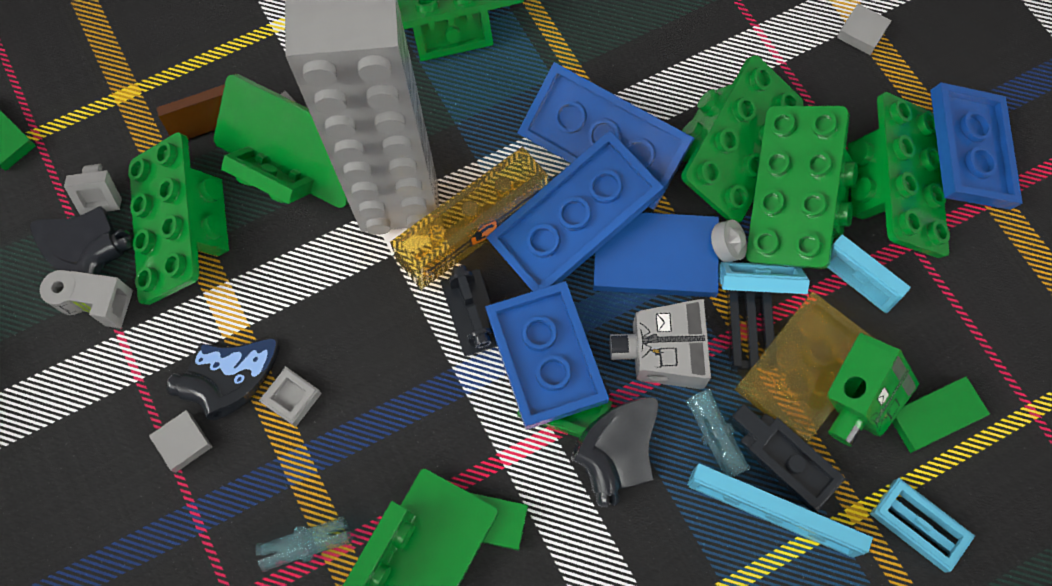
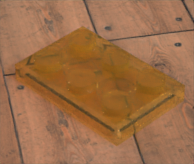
[734,291,875,443]

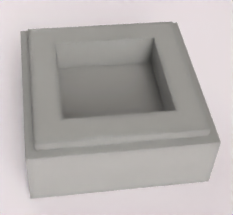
[837,4,892,55]
[259,367,322,428]
[149,410,212,473]

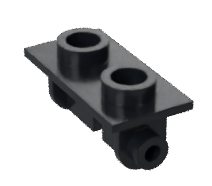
[440,265,497,357]

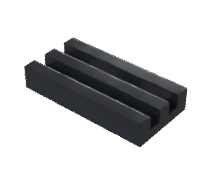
[727,290,777,370]

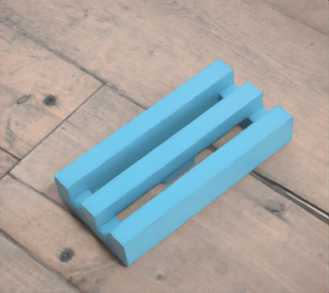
[827,234,911,313]
[718,262,810,294]
[870,478,975,573]

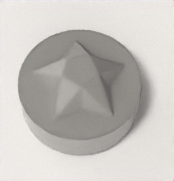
[711,220,747,262]

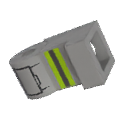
[40,270,133,329]

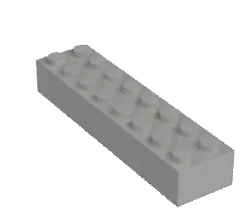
[285,0,440,235]

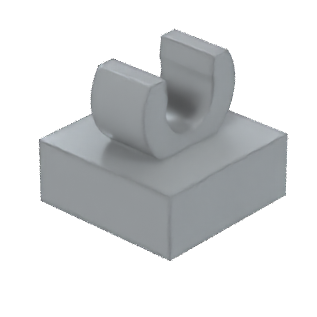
[64,164,122,215]

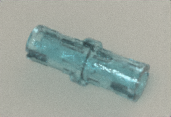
[686,390,751,478]
[255,516,352,572]

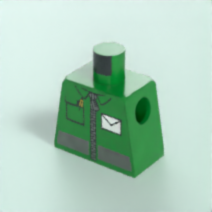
[827,333,919,447]

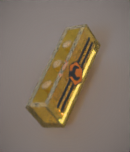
[390,146,548,290]

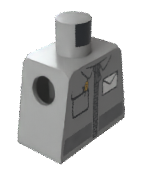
[610,299,711,389]

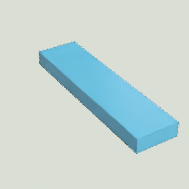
[687,463,873,558]

